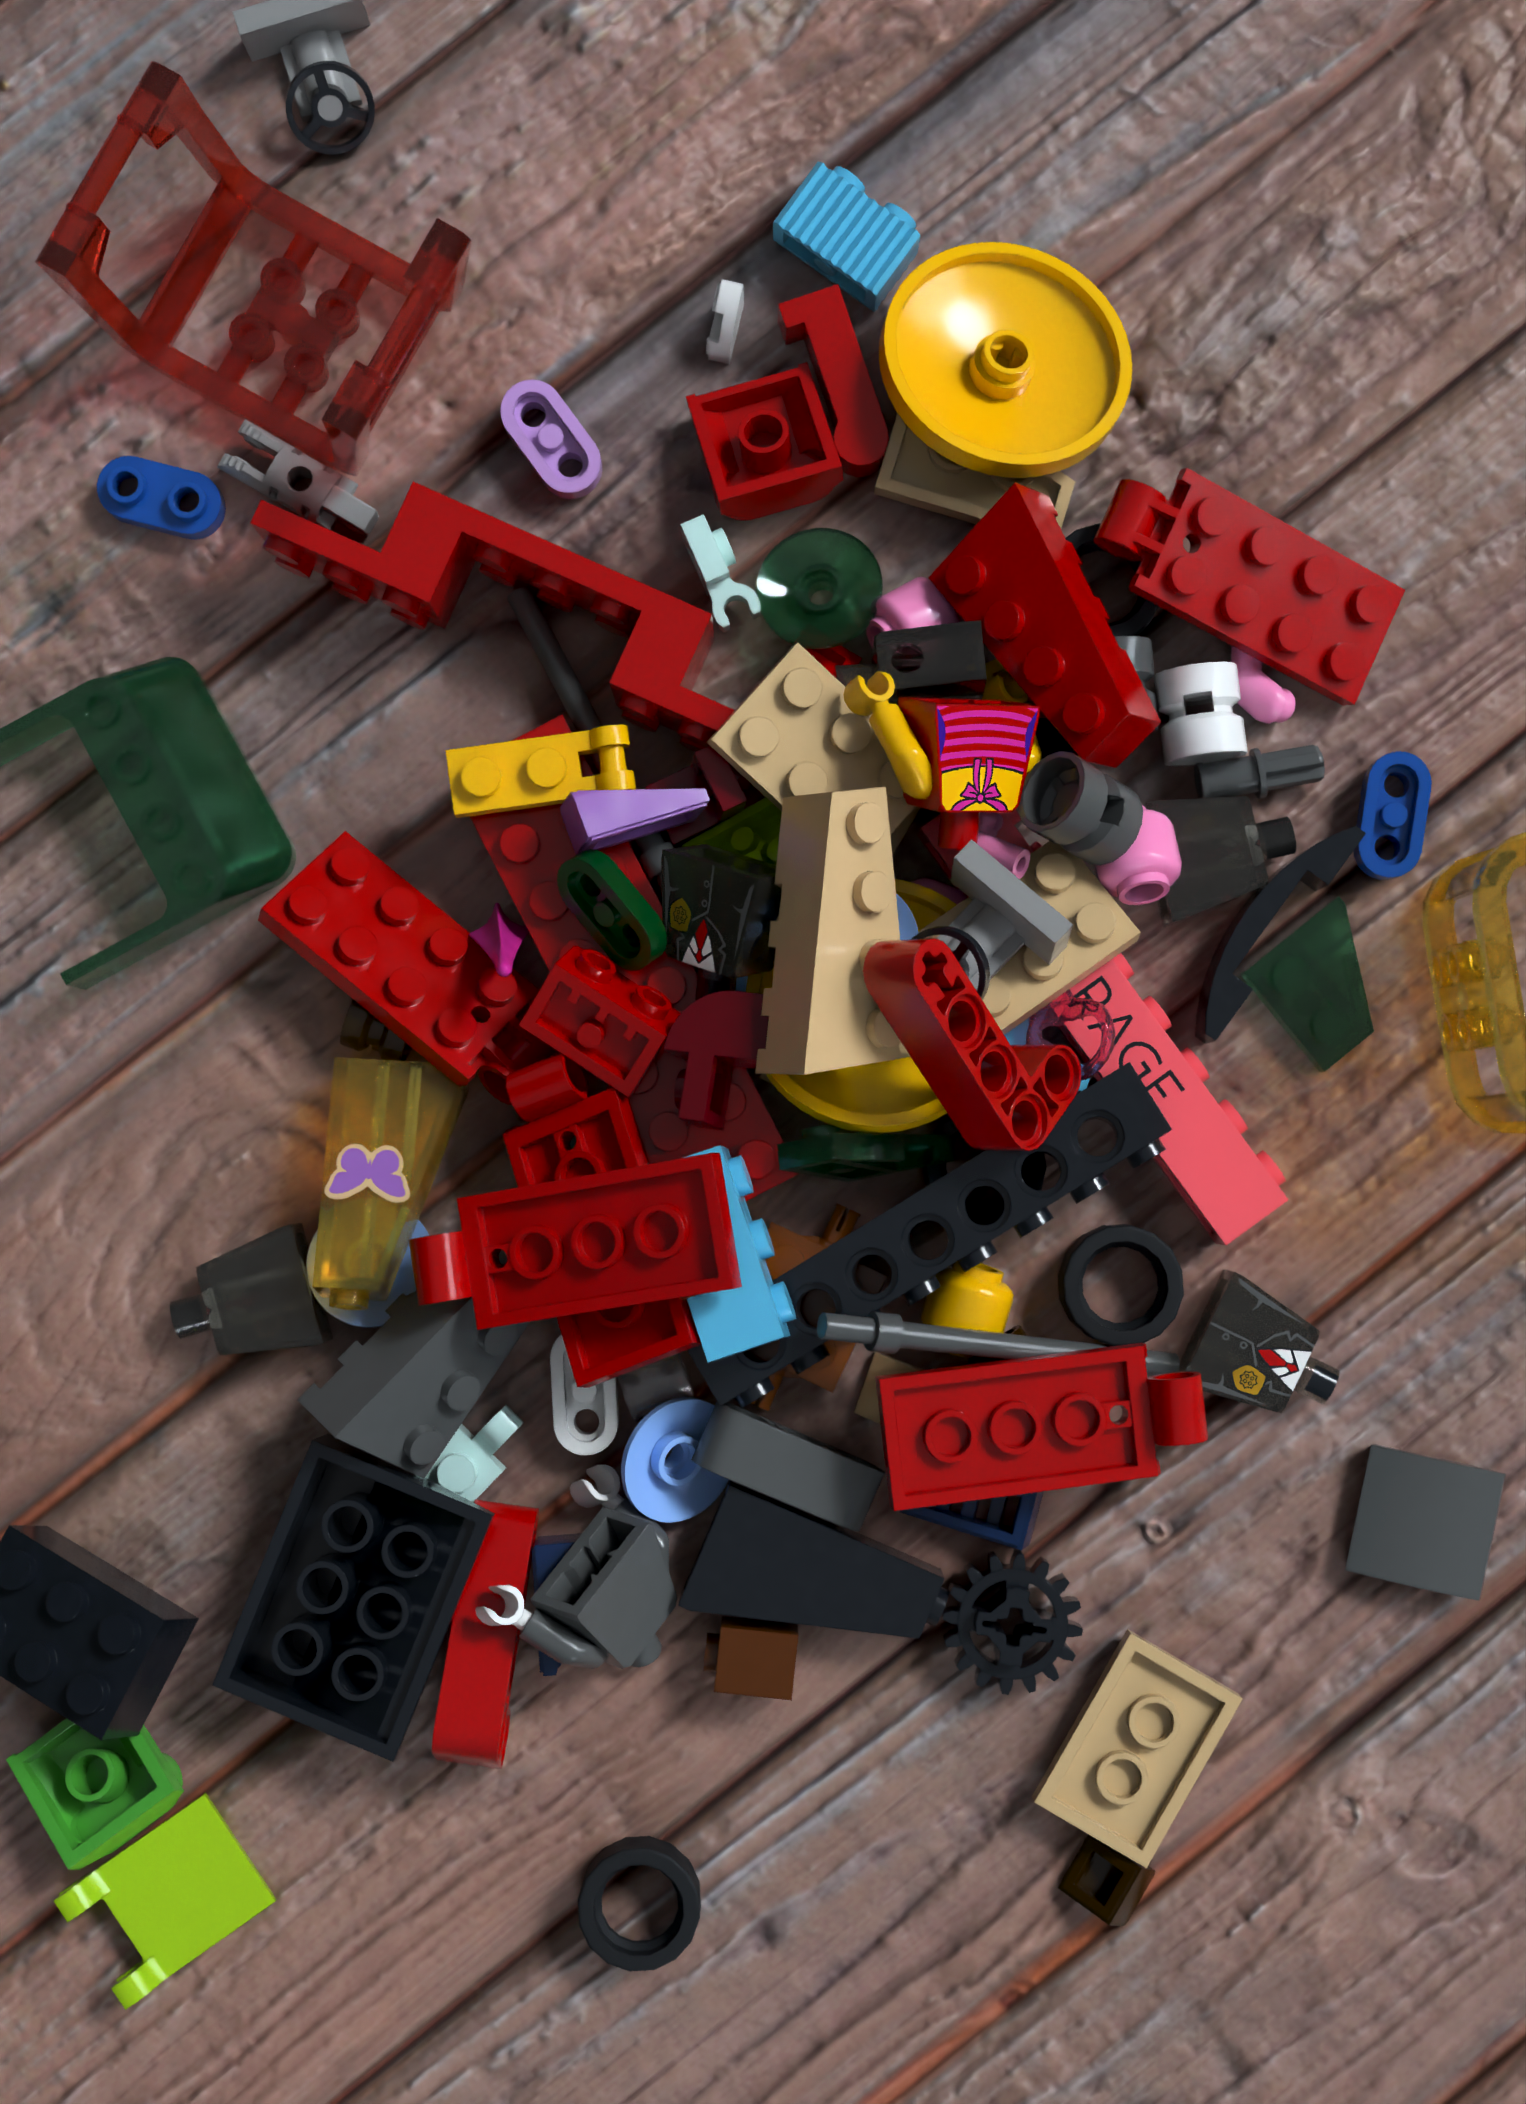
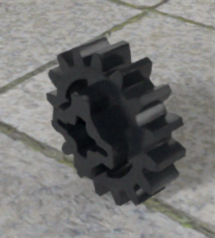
[941,1549,1083,1695]

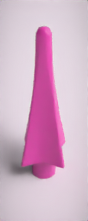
[469,903,529,977]

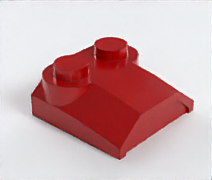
[686,362,843,521]

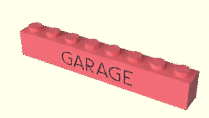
[917,809,1289,1246]

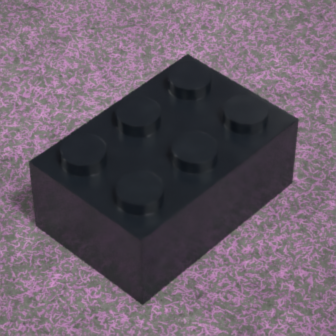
[0,1525,199,1740]

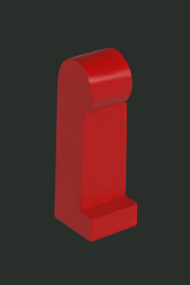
[778,284,889,478]

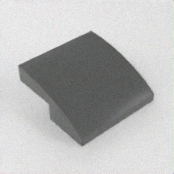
[1345,1444,1506,1601]

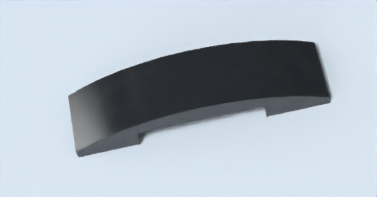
[1195,826,1366,1044]

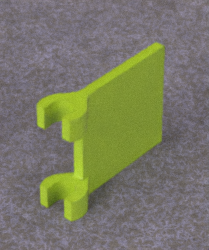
[54,1792,276,2010]

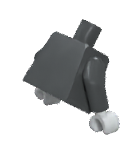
[475,1465,677,1669]

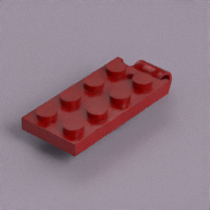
[1093,468,1405,706]
[258,831,557,1105]
[502,1052,701,1388]
[408,1153,742,1330]
[875,1343,1208,1511]

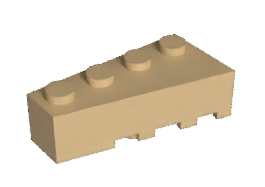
[755,787,911,1075]

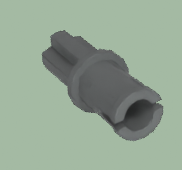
[1194,745,1325,804]

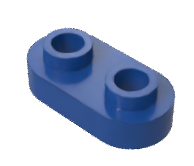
[97,456,226,540]
[1353,751,1432,880]

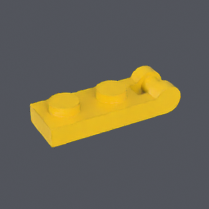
[445,724,636,818]

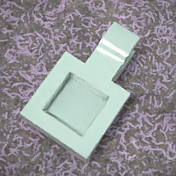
[680,514,761,632]
[425,1405,524,1502]

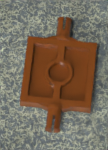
[748,1203,888,1411]

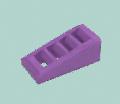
[560,788,710,855]

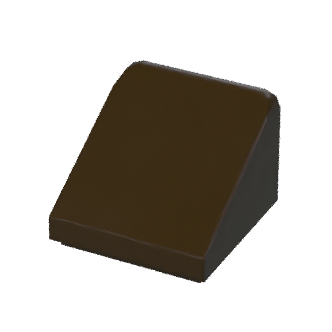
[1058,1834,1155,1926]

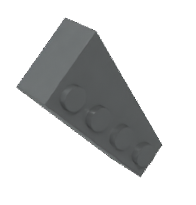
[297,1250,531,1478]

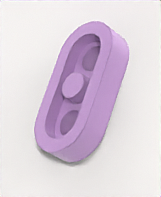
[500,380,602,499]

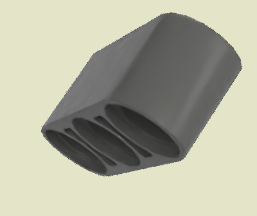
[691,1401,885,1532]

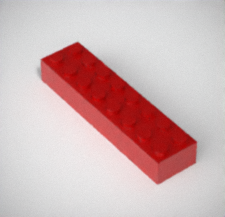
[447,715,800,1201]

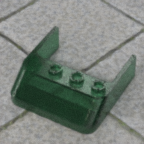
[0,657,296,990]

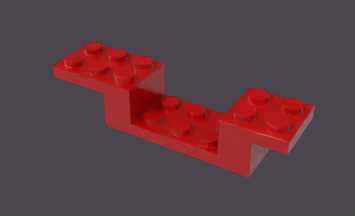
[250,481,735,752]

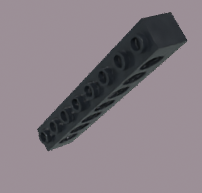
[687,1062,1172,1409]

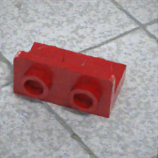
[519,945,681,1098]

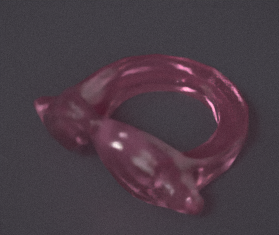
[1025,989,1115,1080]

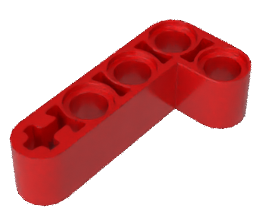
[863,938,1081,1151]
[432,1500,539,1769]

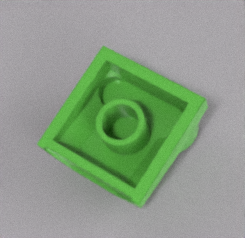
[6,1718,184,1870]

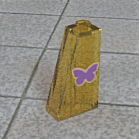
[312,1057,469,1310]

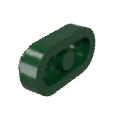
[557,849,667,971]

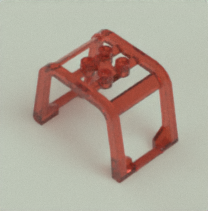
[35,61,471,476]

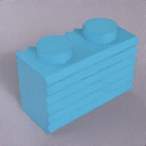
[773,162,921,312]

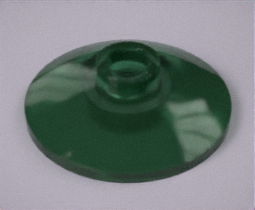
[756,528,883,649]

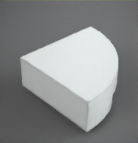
[706,279,744,364]

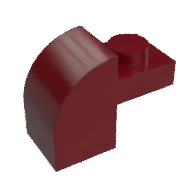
[645,746,764,851]
[664,991,769,1131]

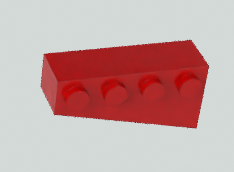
[928,482,1161,768]

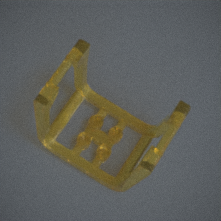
[1422,832,1526,1134]

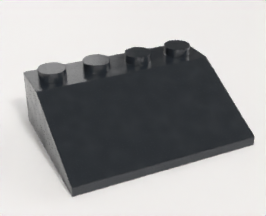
[212,1433,495,1762]

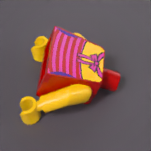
[843,671,1042,850]

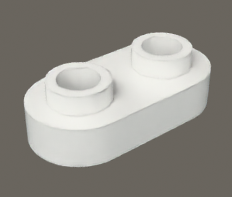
[550,1334,619,1455]

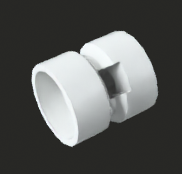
[1154,661,1248,766]

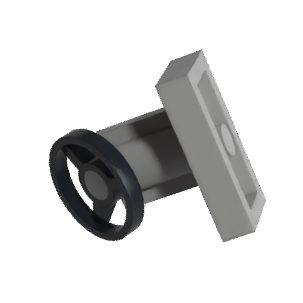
[232,0,375,155]
[912,839,1073,1000]

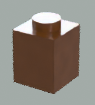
[703,1616,799,1701]

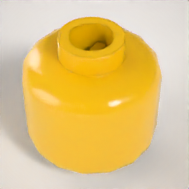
[921,1262,1014,1358]

